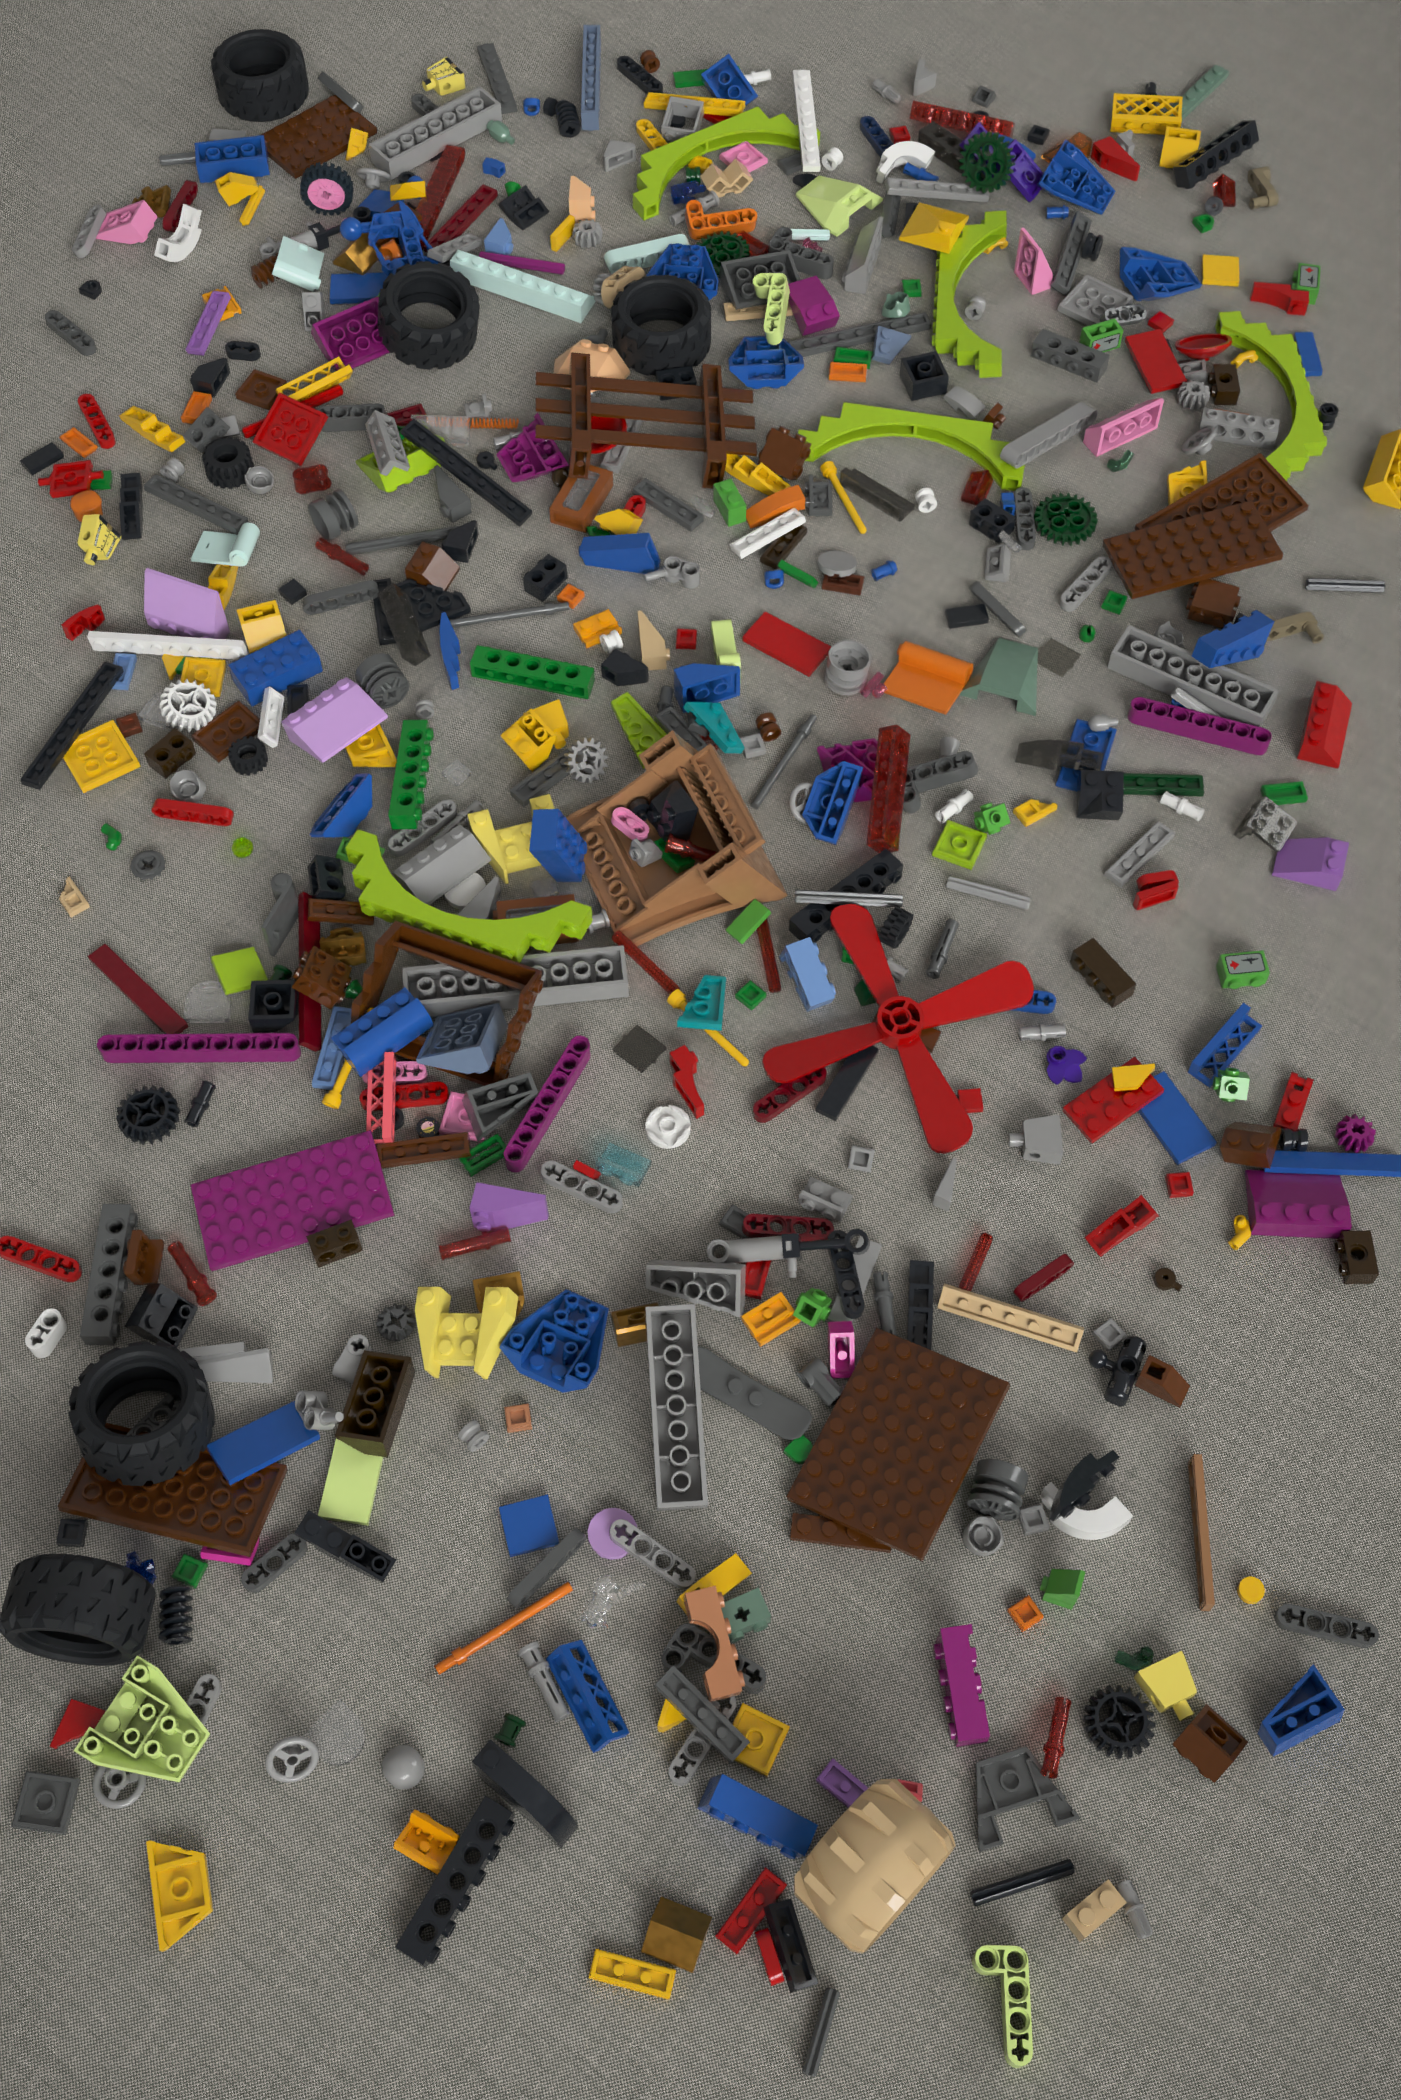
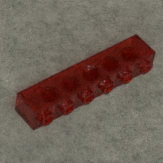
[909,101,1016,138]
[866,724,911,853]

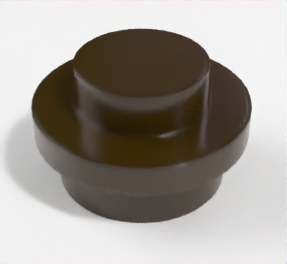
[552,468,569,488]

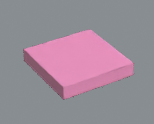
[719,141,768,172]
[439,1091,486,1142]

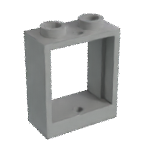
[661,96,704,142]

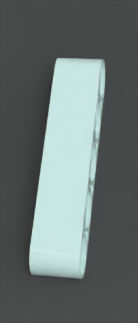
[604,234,690,274]

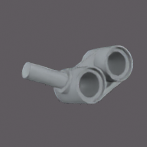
[644,556,700,589]
[295,1390,344,1430]

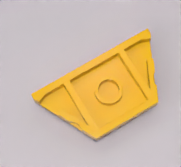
[1167,460,1208,505]
[345,724,397,767]
[146,1840,213,1952]

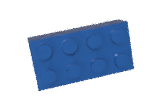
[194,135,270,183]
[228,629,323,707]
[529,809,587,882]

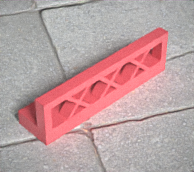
[366,1052,396,1146]

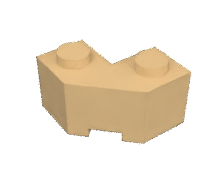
[700,159,753,198]

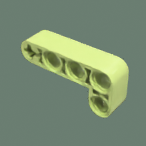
[753,273,790,345]
[711,619,741,684]
[972,1945,1033,2068]

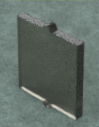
[1038,638,1081,677]
[613,1025,666,1073]

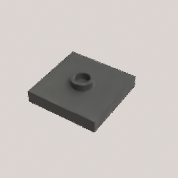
[11,1771,80,1835]

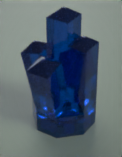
[670,180,706,205]
[125,1551,157,1586]

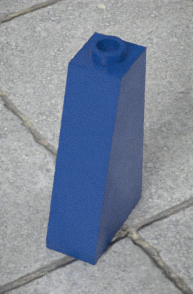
[579,533,661,574]

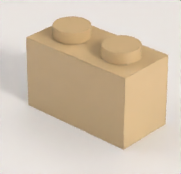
[1062,1879,1127,1942]

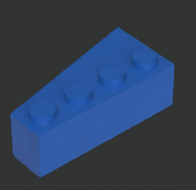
[1192,610,1275,668]
[697,1774,818,1860]

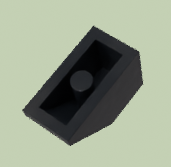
[190,358,230,398]
[442,520,479,563]

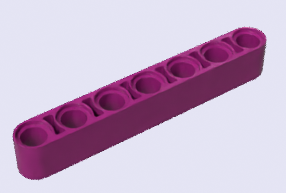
[1127,697,1272,755]
[504,1035,591,1173]

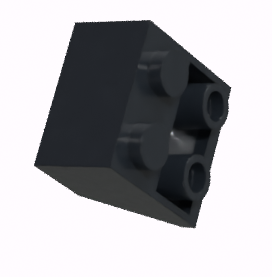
[124,1283,198,1347]

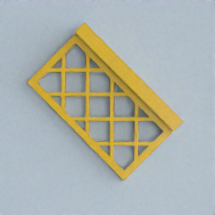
[1110,93,1183,135]

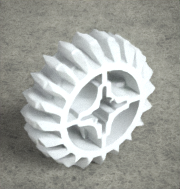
[159,679,217,733]

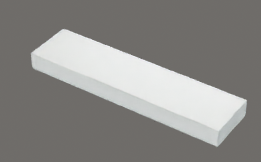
[730,507,806,559]

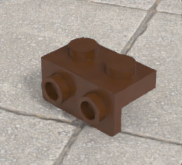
[123,1230,165,1285]

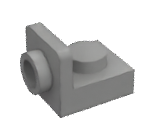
[464,394,492,423]
[629,838,663,868]

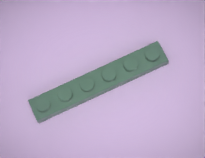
[1164,65,1229,121]

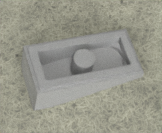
[1179,359,1208,382]
[932,1158,957,1211]

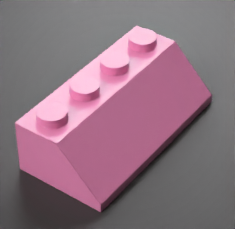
[1083,398,1164,457]

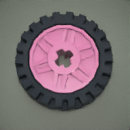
[300,162,354,215]

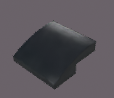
[498,185,549,230]

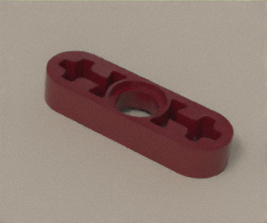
[1013,1253,1074,1302]

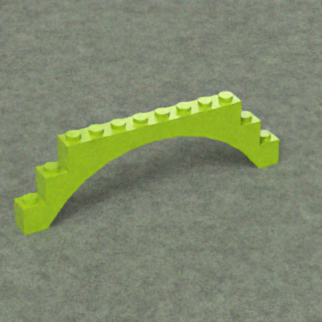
[633,106,820,221]
[932,210,1007,378]
[1215,311,1327,481]
[798,402,1025,491]
[345,829,593,963]

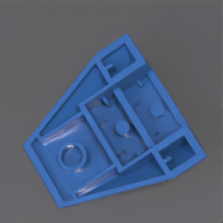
[1120,247,1202,301]
[728,336,804,389]

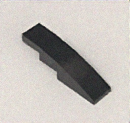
[119,473,143,540]
[907,1260,934,1350]

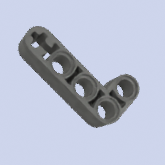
[768,227,834,279]
[316,403,389,432]
[894,751,978,813]
[662,1623,766,1694]

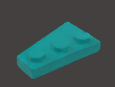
[683,702,745,754]
[677,975,726,1031]

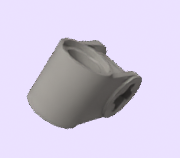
[332,1334,372,1384]

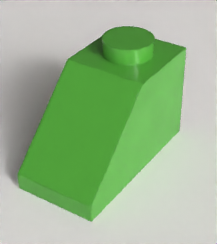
[1039,1569,1085,1610]

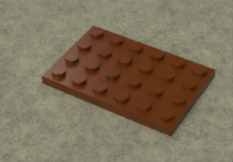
[261,95,377,179]

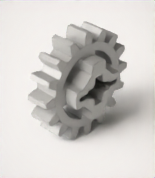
[563,737,608,783]

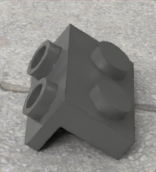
[805,474,833,516]

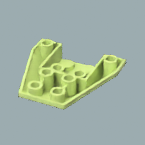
[796,176,883,237]
[74,1655,210,1782]

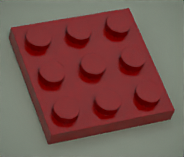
[252,393,328,466]

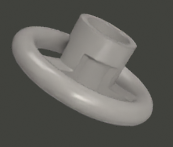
[356,168,391,189]
[1182,427,1217,455]
[789,782,813,824]
[265,1736,319,1783]
[93,1766,146,1809]

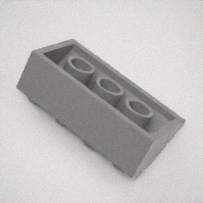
[842,217,883,294]
[392,824,491,905]

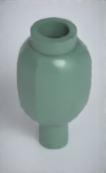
[487,120,515,145]

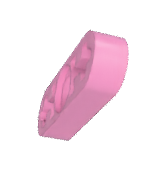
[362,1061,427,1085]

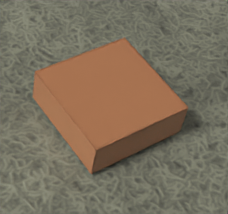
[504,1403,532,1433]

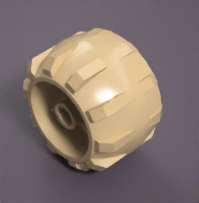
[794,1779,956,1954]

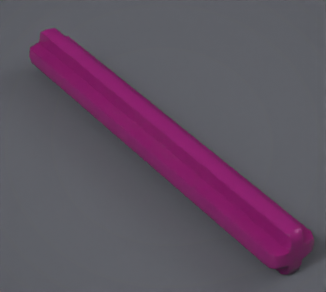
[479,251,565,275]

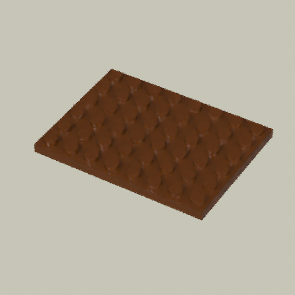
[786,1328,1010,1562]

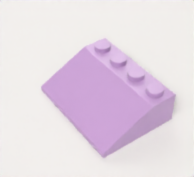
[144,568,230,639]
[281,677,388,763]

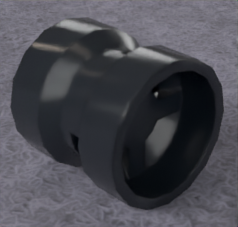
[1318,403,1339,430]
[1279,1128,1308,1151]

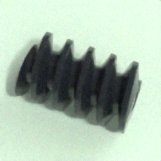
[555,100,581,138]
[159,1586,193,1645]

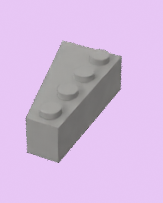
[646,1259,746,1317]

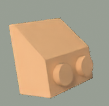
[569,176,596,223]

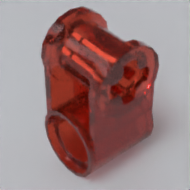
[293,464,332,494]

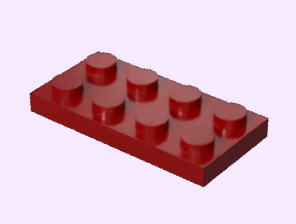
[1063,1056,1164,1144]

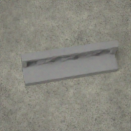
[365,410,410,476]

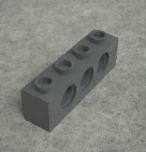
[1031,329,1110,383]

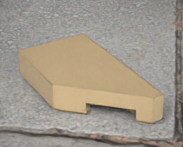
[59,876,90,918]

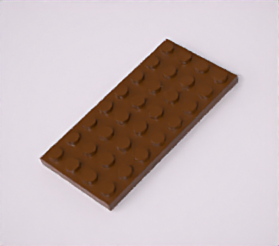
[1135,453,1309,532]
[1103,500,1283,599]
[58,1423,288,1557]

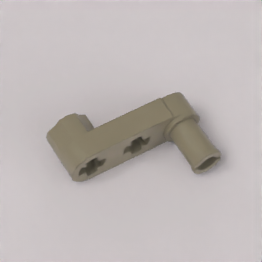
[1247,166,1279,210]
[1265,612,1325,644]

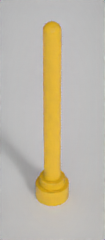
[820,461,867,534]
[667,989,749,1067]
[322,1008,374,1109]

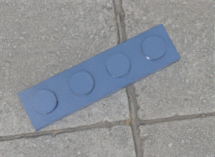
[311,1006,352,1090]

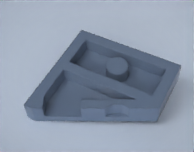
[872,326,911,365]

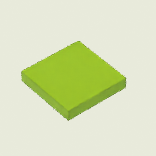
[932,820,987,870]
[211,947,268,995]

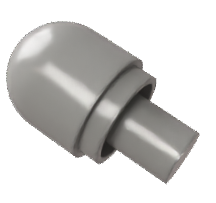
[1088,714,1118,732]

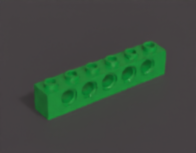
[470,645,595,699]
[388,720,434,830]

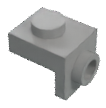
[1116,130,1135,157]

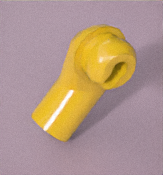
[984,237,1009,254]
[1231,350,1259,369]
[1228,1215,1251,1250]

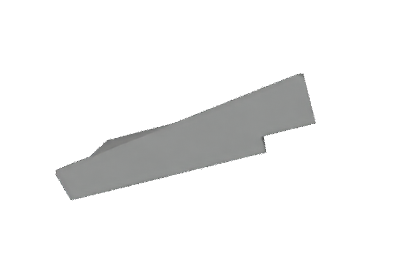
[179,1342,273,1383]

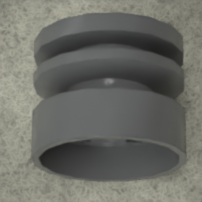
[308,489,358,541]
[355,653,410,709]
[967,1459,1029,1521]

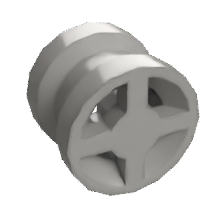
[965,296,986,320]
[160,458,185,483]
[458,1420,490,1452]

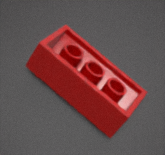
[1297,681,1352,769]

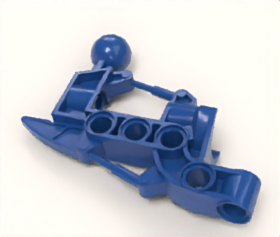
[340,200,442,305]

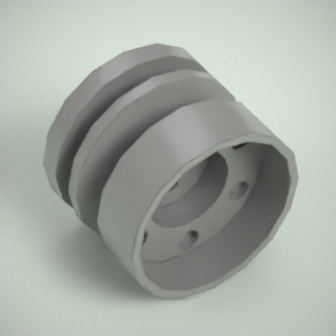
[824,640,871,696]

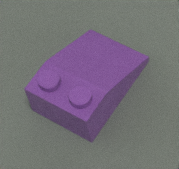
[1272,837,1349,891]
[469,1182,549,1232]

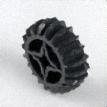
[116,1085,180,1145]
[1082,1685,1156,1760]

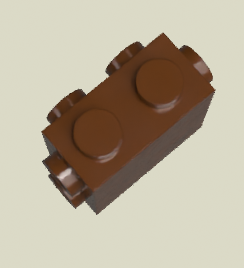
[758,426,811,480]
[1186,579,1241,628]
[292,946,352,1010]

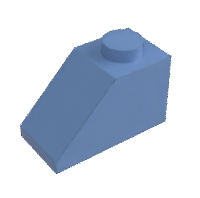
[484,218,513,255]

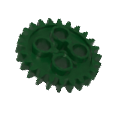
[959,131,1016,193]
[696,231,750,277]
[1034,492,1098,546]

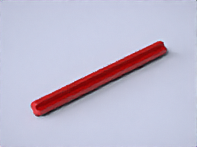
[242,384,344,438]

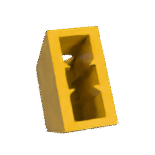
[523,699,569,749]

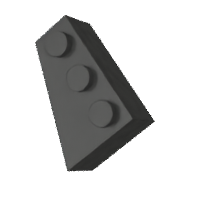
[462,1072,538,1141]

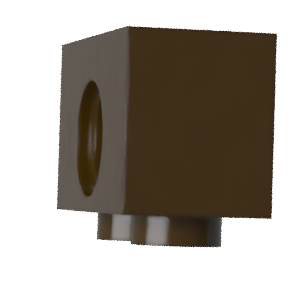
[1208,364,1240,405]
[1334,1230,1379,1284]

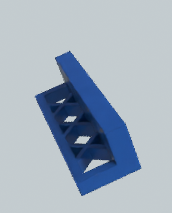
[1188,1003,1262,1088]
[546,1640,630,1753]

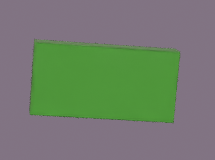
[725,899,771,944]

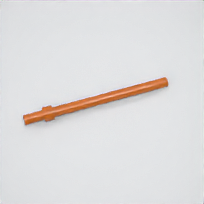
[434,1582,573,1675]

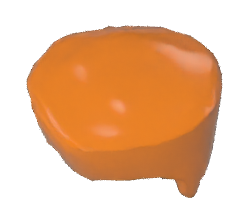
[379,239,403,261]
[70,490,103,522]

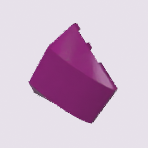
[496,413,568,482]
[817,738,903,802]

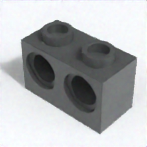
[183,407,231,453]

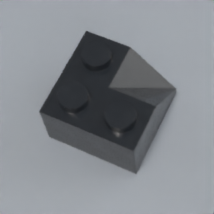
[900,351,949,401]
[1077,770,1124,820]
[647,781,699,845]
[248,980,299,1033]

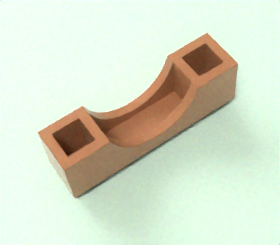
[683,1586,745,1702]

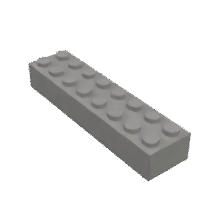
[369,87,502,180]
[1108,625,1279,727]
[645,1304,708,1511]

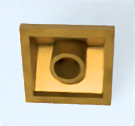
[333,233,379,275]
[611,1302,659,1347]
[641,1897,712,1973]

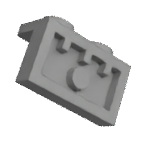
[798,1177,853,1222]

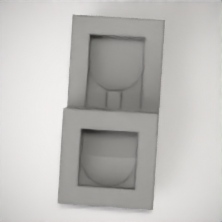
[943,386,986,420]

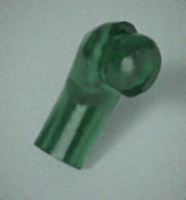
[1107,449,1135,472]
[1114,1646,1154,1671]

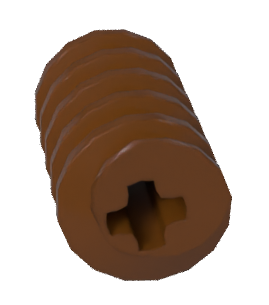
[251,252,280,289]

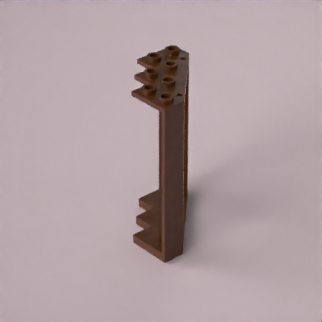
[351,921,543,1086]

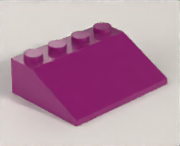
[311,296,390,371]
[1245,1170,1352,1239]

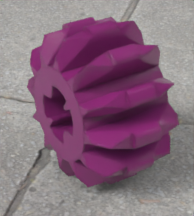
[1334,1113,1376,1153]

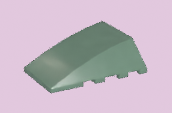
[959,638,1038,716]

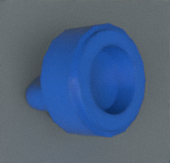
[523,98,540,116]
[764,570,784,589]

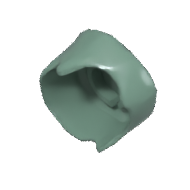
[882,292,910,318]

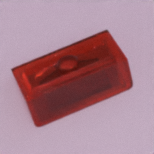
[1213,174,1236,207]
[960,470,993,505]

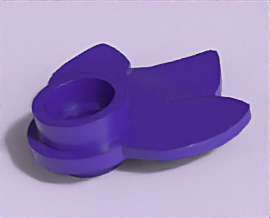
[1046,1046,1087,1085]

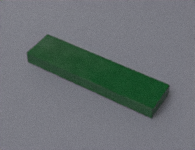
[1123,773,1204,796]

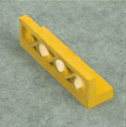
[276,357,353,402]

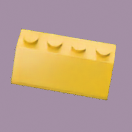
[1363,429,1401,509]

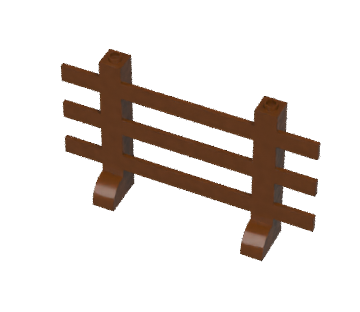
[535,352,757,489]

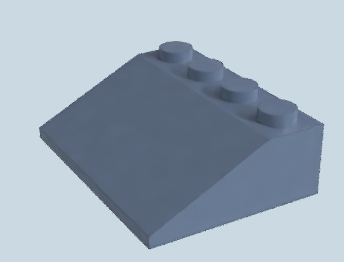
[416,1003,508,1074]

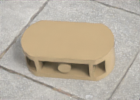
[601,266,646,309]

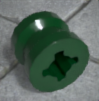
[685,167,701,186]

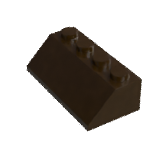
[335,1350,415,1458]

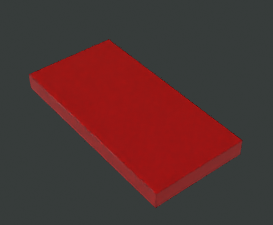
[1125,329,1187,394]
[742,611,831,677]

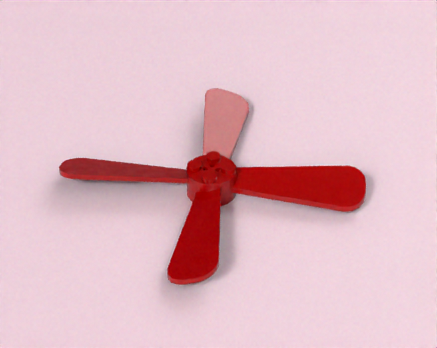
[762,904,1034,1154]

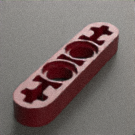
[163,180,198,232]
[753,1067,827,1123]
[741,1213,834,1241]

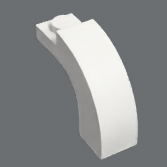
[876,141,935,184]
[154,204,202,262]
[1040,1482,1133,1540]

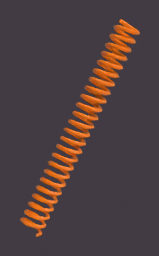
[426,417,519,429]

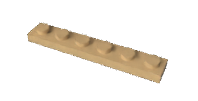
[937,1283,1084,1352]

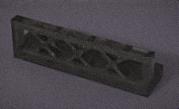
[840,467,915,522]

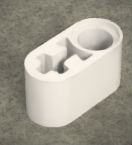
[25,1308,67,1358]

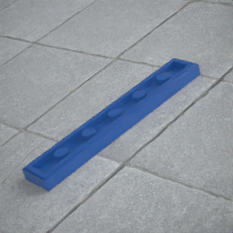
[1263,1150,1401,1177]

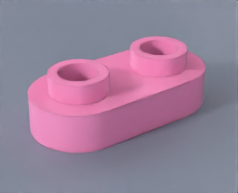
[611,807,649,842]

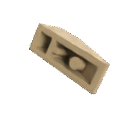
[638,611,670,670]

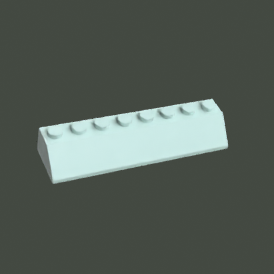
[450,250,596,323]

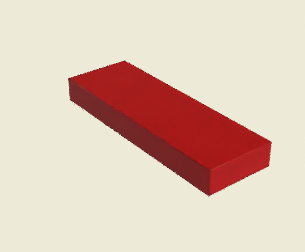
[715,1867,787,1955]

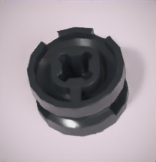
[1082,232,1103,262]

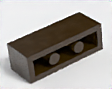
[1070,938,1136,1008]

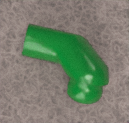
[101,823,122,851]

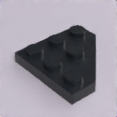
[391,579,471,634]

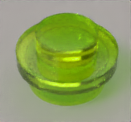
[232,837,254,858]

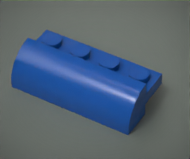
[331,987,434,1077]

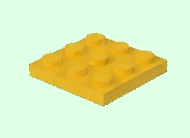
[63,720,141,793]

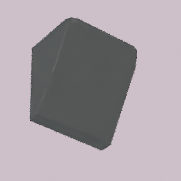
[972,85,996,108]

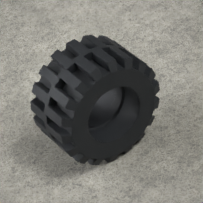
[202,437,254,489]

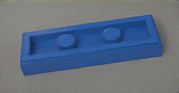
[1293,332,1323,377]

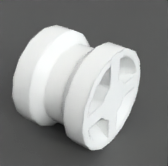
[821,147,843,171]
[915,488,937,513]
[599,630,623,654]

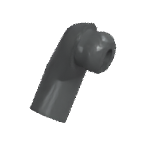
[585,328,608,344]

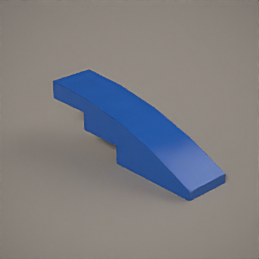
[440,612,461,690]

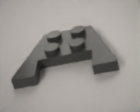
[975,1746,1080,1853]

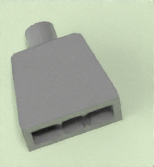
[1008,1115,1063,1164]

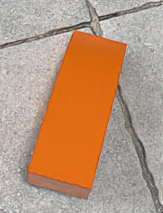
[746,485,805,529]

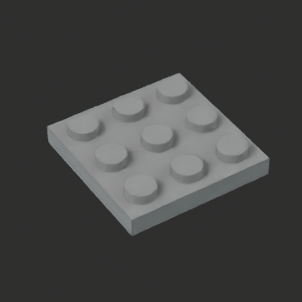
[1058,275,1133,326]

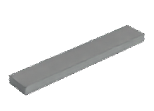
[885,177,989,202]

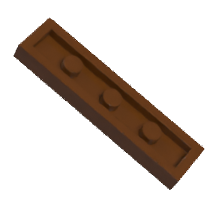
[377,1132,471,1168]
[790,1513,891,1553]

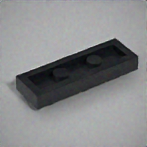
[764,1899,818,1993]

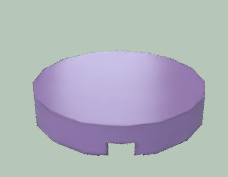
[587,1508,637,1560]

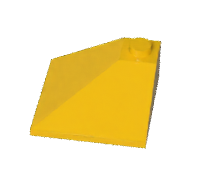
[899,202,969,254]

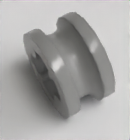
[415,699,434,719]

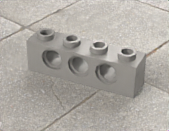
[1198,407,1280,450]

